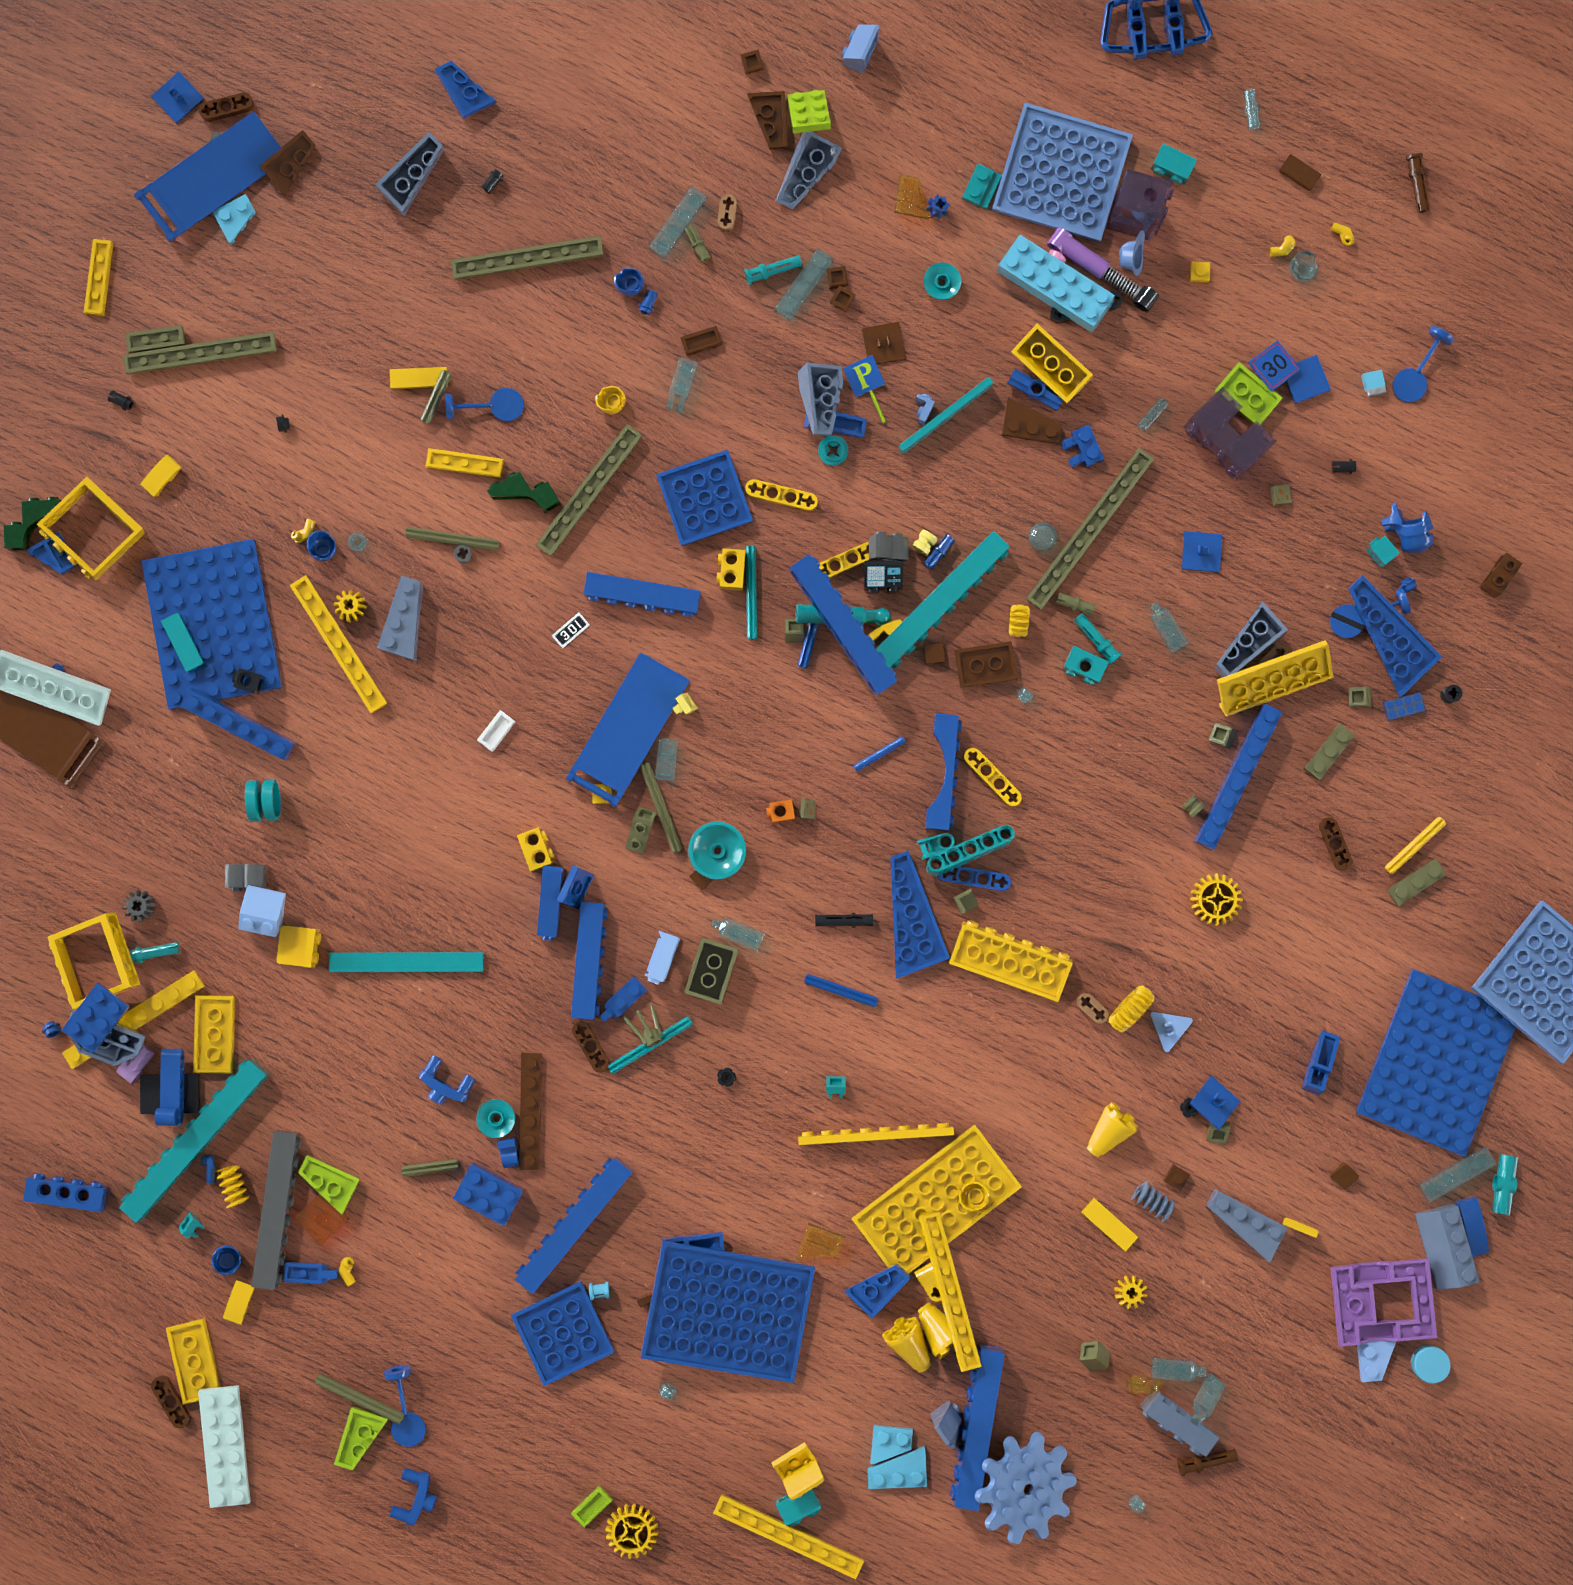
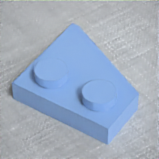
[1357,1341,1396,1382]

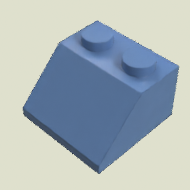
[841,25,880,74]

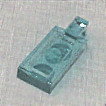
[1149,601,1189,654]
[711,918,765,951]
[1151,1357,1207,1382]
[1191,1373,1226,1425]

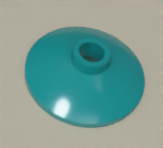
[923,262,961,300]
[476,1099,515,1138]

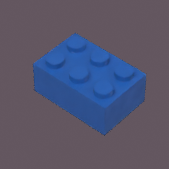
[453,1162,525,1226]

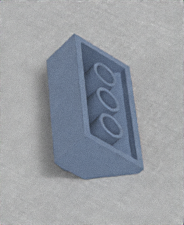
[1415,1204,1479,1290]

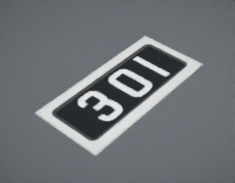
[552,612,590,648]

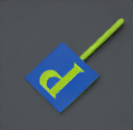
[843,355,886,424]

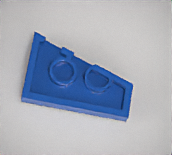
[844,1263,911,1319]

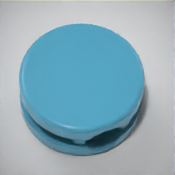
[1411,1345,1451,1384]

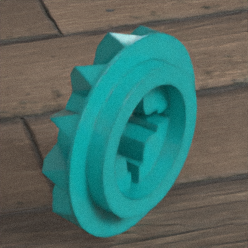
[818,435,848,466]

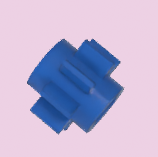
[926,194,950,220]

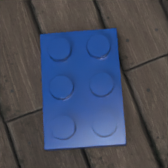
[61,983,130,1053]

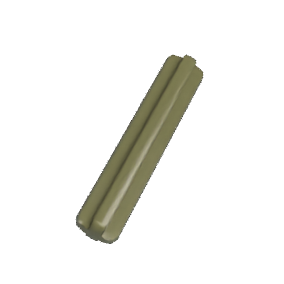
[421,370,452,424]
[401,1159,459,1177]

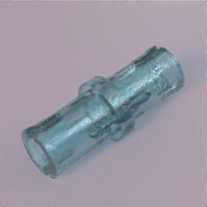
[1243,89,1260,130]

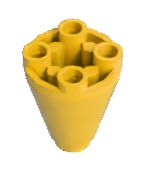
[1087,1102,1138,1158]
[917,1302,954,1359]
[882,1317,931,1373]

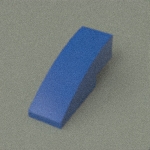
[804,412,867,438]
[1301,1030,1340,1096]
[1455,1196,1489,1257]
[662,1232,725,1251]

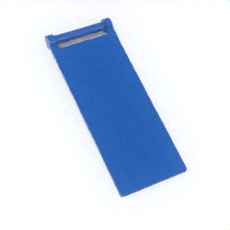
[134,112,281,242]
[566,653,689,808]

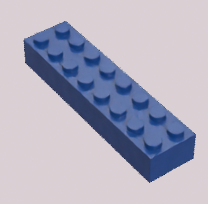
[950,1343,1005,1511]

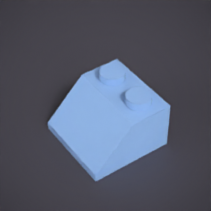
[238,885,286,937]

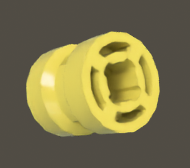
[912,530,938,556]

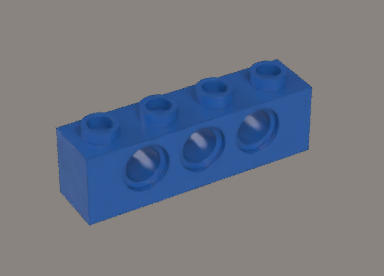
[23,1173,109,1212]

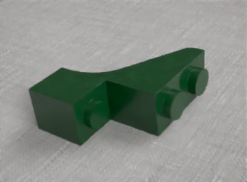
[487,471,561,513]
[3,497,62,551]

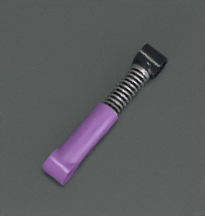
[1047,227,1159,313]

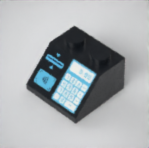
[863,561,903,593]

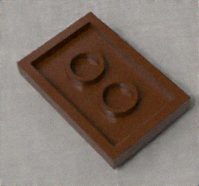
[954,641,1018,688]

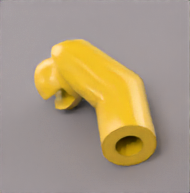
[1331,222,1354,246]
[1270,235,1296,257]
[291,519,316,543]
[339,1257,356,1286]

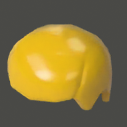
[595,386,626,415]
[959,1182,989,1212]

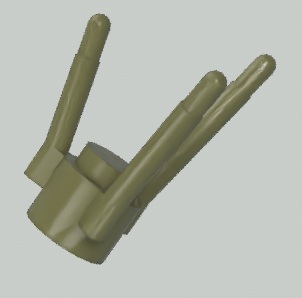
[622,1004,663,1047]

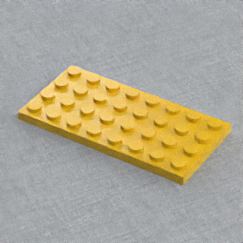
[851,1124,1022,1274]

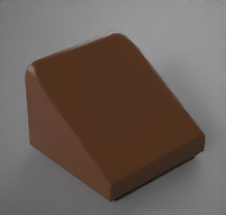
[1330,1162,1360,1190]

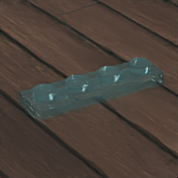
[649,186,707,259]
[774,248,833,321]
[1418,1147,1496,1203]

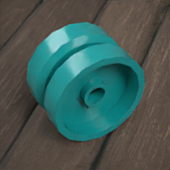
[245,779,281,822]

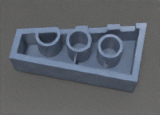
[375,132,444,216]
[1215,601,1288,678]
[1206,1189,1288,1263]
[1140,1387,1219,1457]

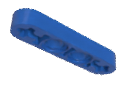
[937,866,1011,891]

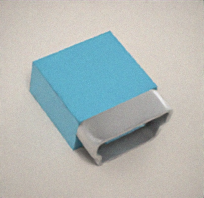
[1361,370,1386,397]

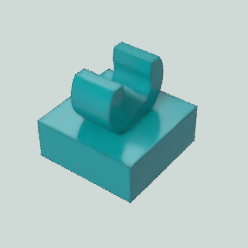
[826,1076,846,1099]
[178,1212,204,1238]

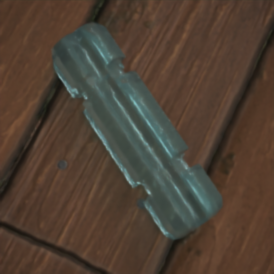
[1138,398,1168,431]

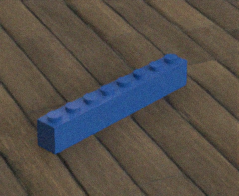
[788,554,897,696]
[1194,704,1283,850]
[515,1157,633,1294]

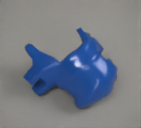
[1382,502,1434,553]

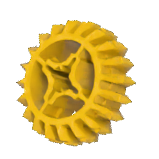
[1190,873,1243,926]
[1108,985,1155,1032]
[605,1504,658,1559]

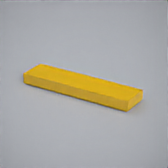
[84,239,114,316]
[426,448,504,479]

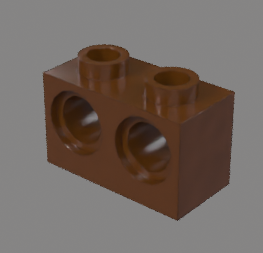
[1479,553,1523,598]

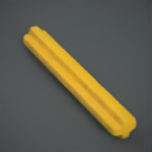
[1385,817,1446,874]

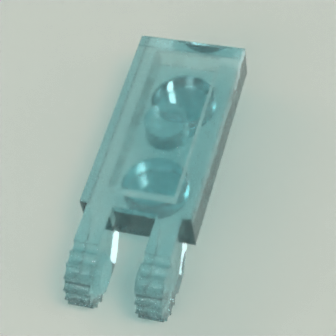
[666,357,698,413]

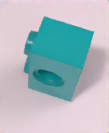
[1062,646,1109,685]

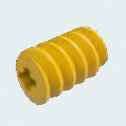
[215,1165,249,1208]

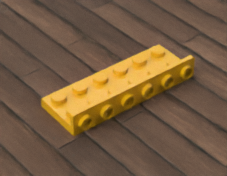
[1217,640,1334,717]
[949,920,1073,1002]

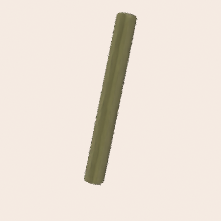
[405,527,499,551]
[640,763,683,853]
[315,1374,405,1424]

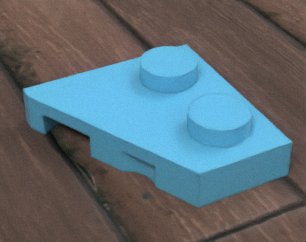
[213,194,256,245]
[870,1425,913,1464]

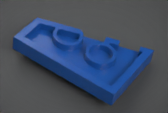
[435,61,496,119]

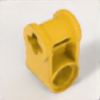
[914,1262,941,1302]

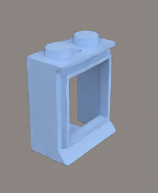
[645,931,681,984]

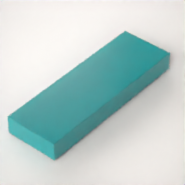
[161,612,205,672]

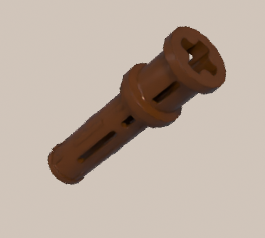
[1406,153,1429,213]
[1177,1449,1238,1477]

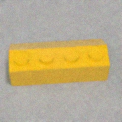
[1011,324,1093,403]

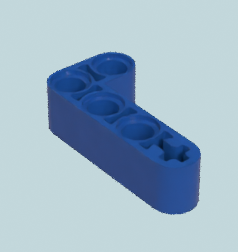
[155,1049,185,1126]

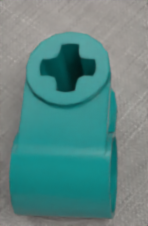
[916,833,955,860]

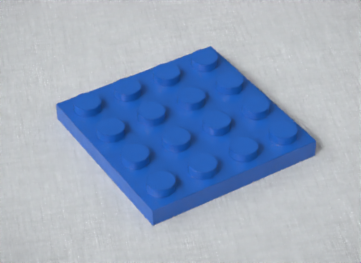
[656,450,753,547]
[511,1280,615,1386]

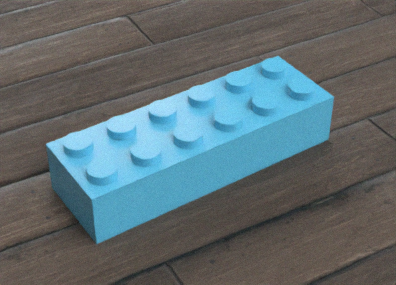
[998,235,1115,333]

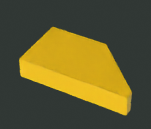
[1282,1217,1319,1238]

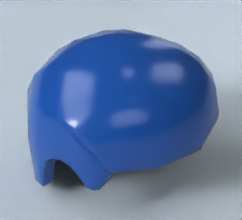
[614,268,644,296]
[307,530,337,562]
[211,1245,241,1275]

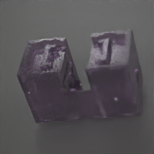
[1107,169,1174,241]
[1184,387,1276,480]

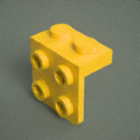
[277,926,321,968]
[771,1442,824,1500]

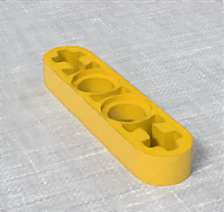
[745,479,818,511]
[819,542,870,578]
[964,748,1022,807]

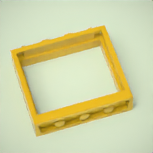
[37,477,145,581]
[48,912,141,1010]

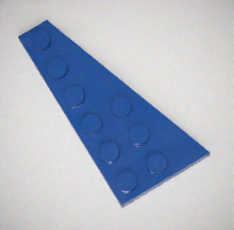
[1348,575,1442,697]
[890,850,950,979]

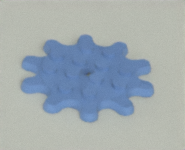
[975,1432,1077,1544]

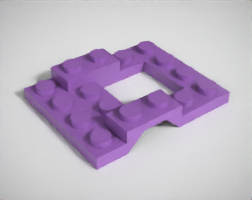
[1330,1258,1437,1347]

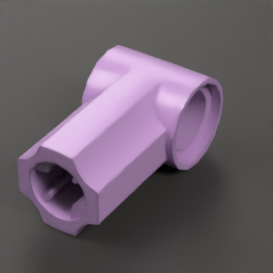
[116,1044,155,1084]

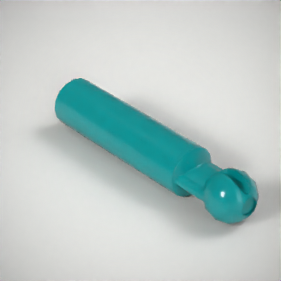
[795,604,891,626]

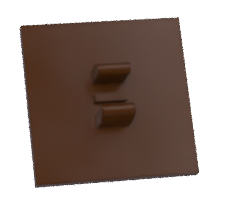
[862,322,906,364]

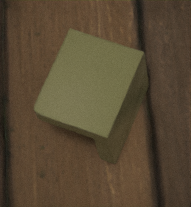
[953,889,979,915]
[1079,1341,1110,1371]

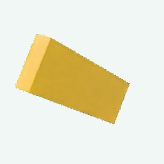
[390,367,448,390]
[1081,1198,1138,1252]

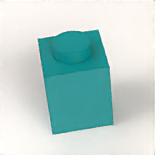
[1366,536,1400,568]

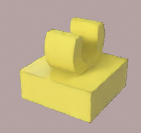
[672,693,698,715]

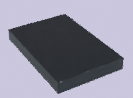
[140,1074,200,1114]

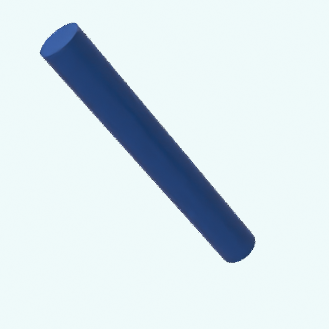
[853,736,906,772]

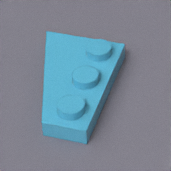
[867,1446,927,1489]

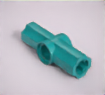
[1491,1154,1518,1215]

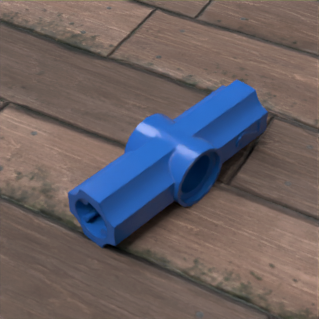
[1007,368,1063,411]

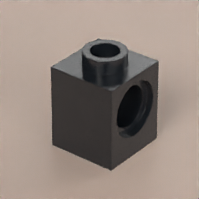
[232,668,265,695]

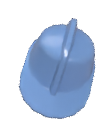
[1119,230,1145,276]

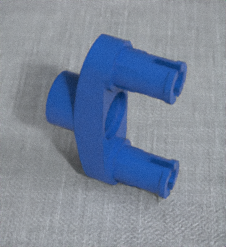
[418,1055,476,1105]
[389,1468,437,1527]

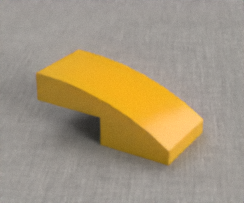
[140,455,182,497]
[868,620,902,641]
[223,1280,255,1325]

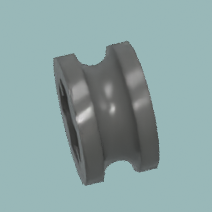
[454,545,472,563]

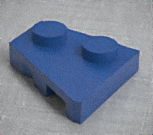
[27,532,79,575]

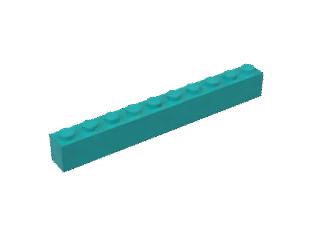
[876,531,1010,669]
[119,1059,270,1223]

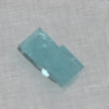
[655,738,679,781]

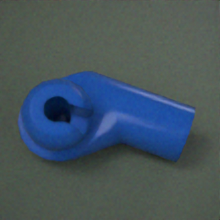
[201,1155,217,1184]

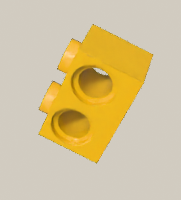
[716,548,746,591]
[517,827,555,872]

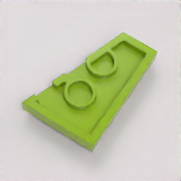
[298,1155,360,1216]
[334,1406,388,1470]

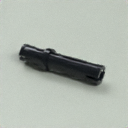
[815,913,873,928]

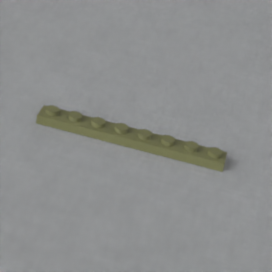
[451,236,604,280]
[123,332,277,375]
[535,424,643,557]

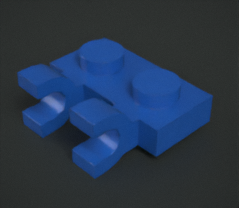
[1061,425,1104,468]

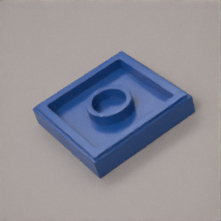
[1286,355,1331,404]
[557,865,594,909]

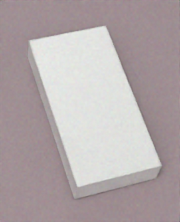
[477,710,516,752]

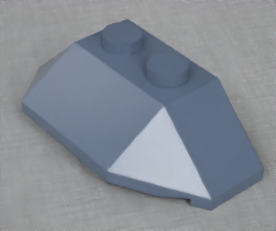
[69,1009,146,1066]

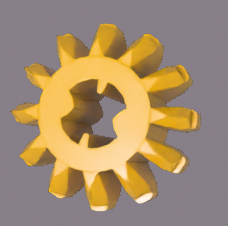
[334,589,367,622]
[1009,604,1030,637]
[1114,1275,1147,1309]

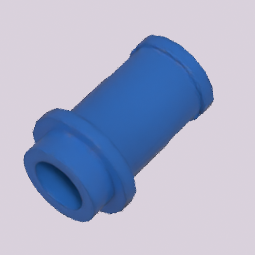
[639,289,658,315]

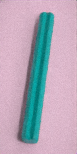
[746,545,757,640]
[608,1017,693,1074]

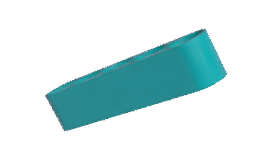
[926,825,1015,876]

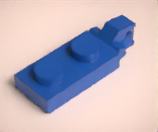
[599,976,647,1022]
[283,1261,339,1284]

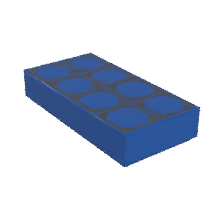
[1382,692,1426,721]

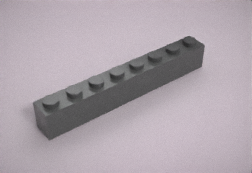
[251,1130,302,1290]

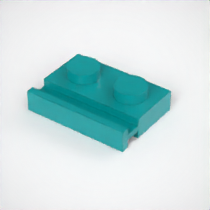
[962,164,1003,210]

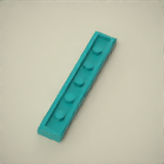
[898,377,993,455]

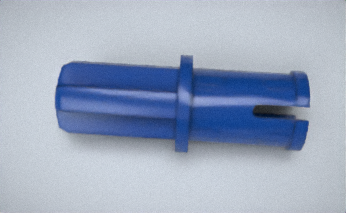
[924,534,955,570]

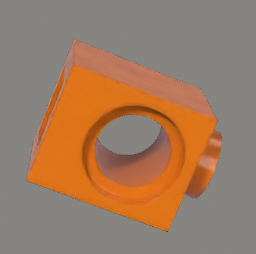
[766,800,795,823]

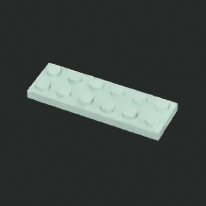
[0,650,111,726]
[198,1385,251,1508]

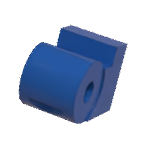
[497,1137,520,1168]

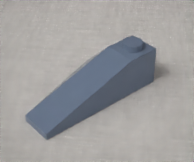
[775,132,842,209]
[798,363,843,436]

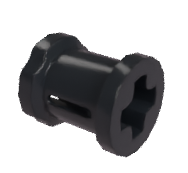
[1440,685,1463,704]

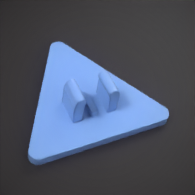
[1150,1012,1193,1052]

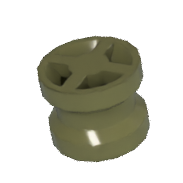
[1181,794,1206,818]

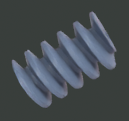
[1131,1181,1175,1223]

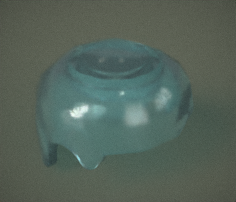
[1289,250,1319,282]
[1028,522,1058,552]

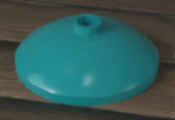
[688,822,746,879]

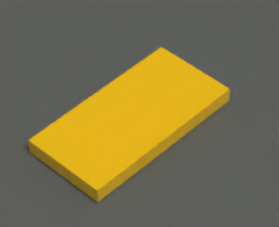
[193,995,235,1074]
[166,1318,221,1405]

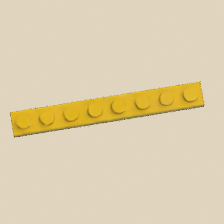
[290,575,388,714]
[62,970,206,1069]
[798,1123,954,1145]
[919,1212,982,1372]
[713,1494,864,1579]

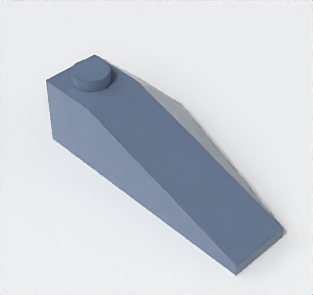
[930,1400,962,1449]

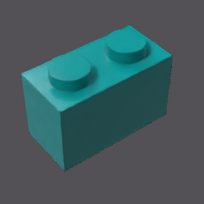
[1151,143,1197,185]
[776,1489,821,1526]

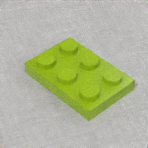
[787,90,831,134]
[1214,362,1282,428]

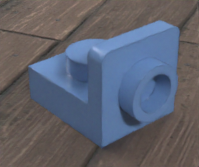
[915,394,935,426]

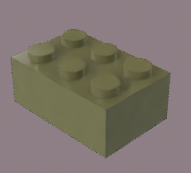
[684,938,739,1005]

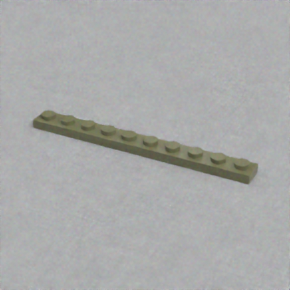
[1025,448,1154,611]

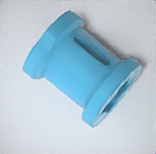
[589,1281,610,1301]

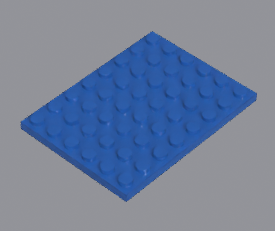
[141,539,282,710]
[1356,969,1516,1157]
[640,1240,815,1383]

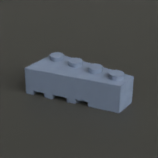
[377,576,423,662]

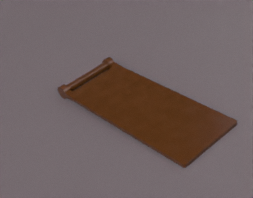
[0,690,107,790]

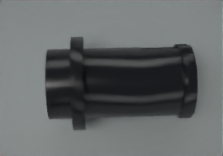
[481,169,504,194]
[108,390,134,411]
[1332,459,1356,474]

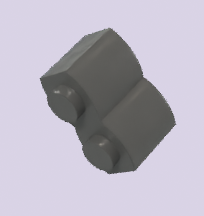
[869,532,909,562]
[225,864,267,891]

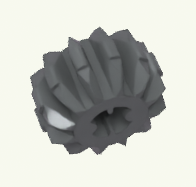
[122,890,157,922]

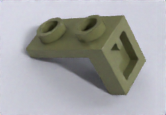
[625,806,657,854]

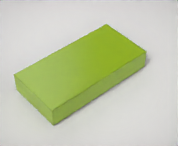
[571,1485,613,1528]

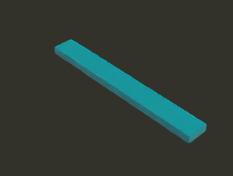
[329,952,484,972]

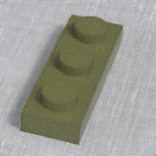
[125,325,186,354]
[1303,723,1355,781]
[1386,859,1447,906]

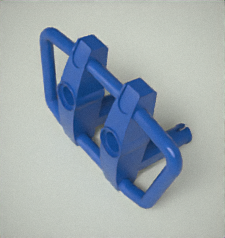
[1100,0,1212,60]

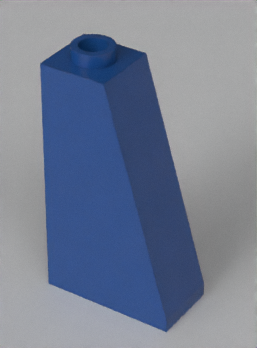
[537,866,566,941]

